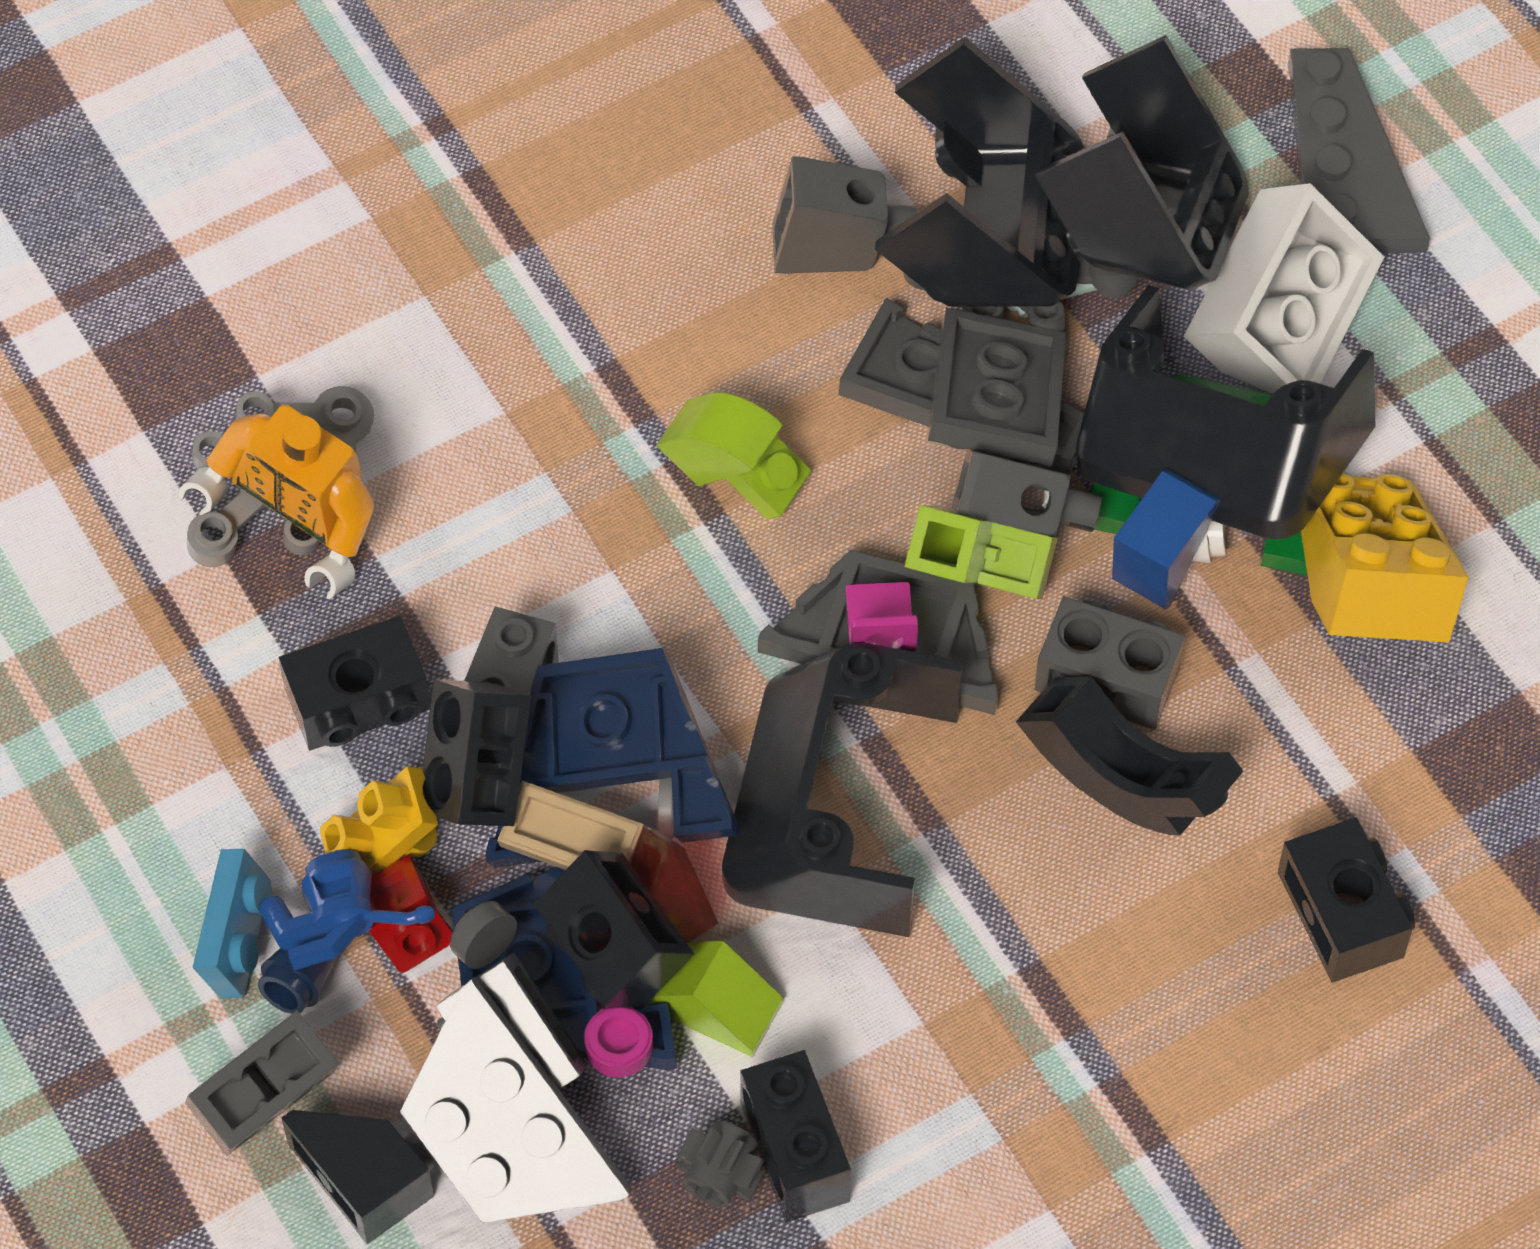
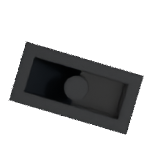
[281,1110,435,1244]

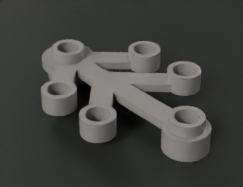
[187,386,374,567]

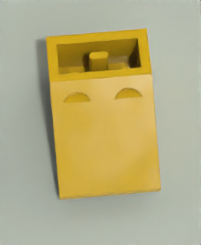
[1301,473,1469,642]

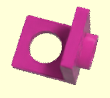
[845,582,918,652]

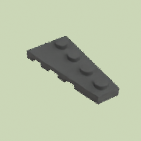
[1288,48,1430,253]
[838,298,1084,475]

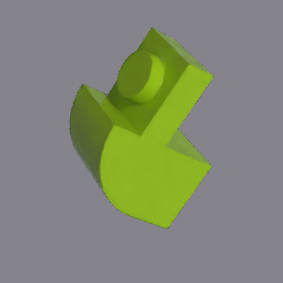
[656,392,812,520]
[904,505,1058,599]

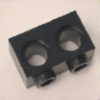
[422,679,532,826]
[740,1050,851,1223]

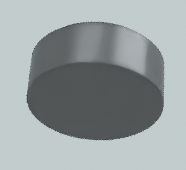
[450,901,517,969]

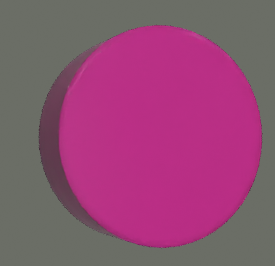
[584,1007,653,1078]

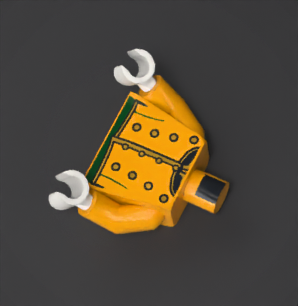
[178,404,374,599]

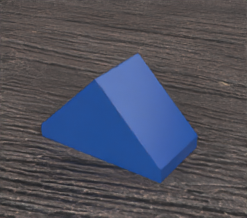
[1112,468,1221,610]

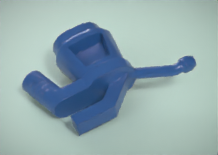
[259,849,435,971]

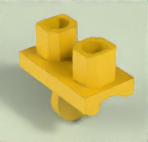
[320,766,438,876]

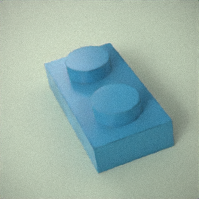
[192,849,272,998]

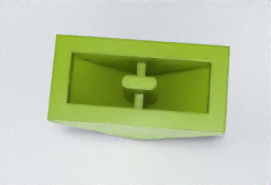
[645,941,783,1057]

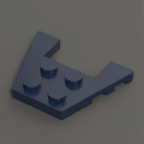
[486,648,739,868]
[451,840,677,1070]

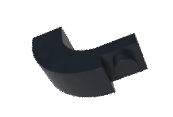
[1016,676,1244,836]

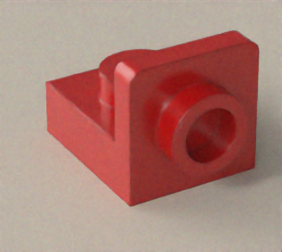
[369,854,453,973]

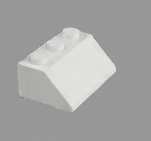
[1183,183,1384,394]

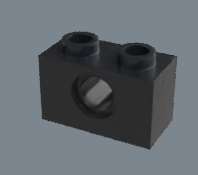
[278,615,430,751]
[1277,817,1415,983]
[534,850,695,1008]

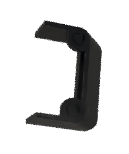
[1035,35,1248,290]
[875,37,1085,307]
[1076,285,1376,539]
[722,643,963,937]

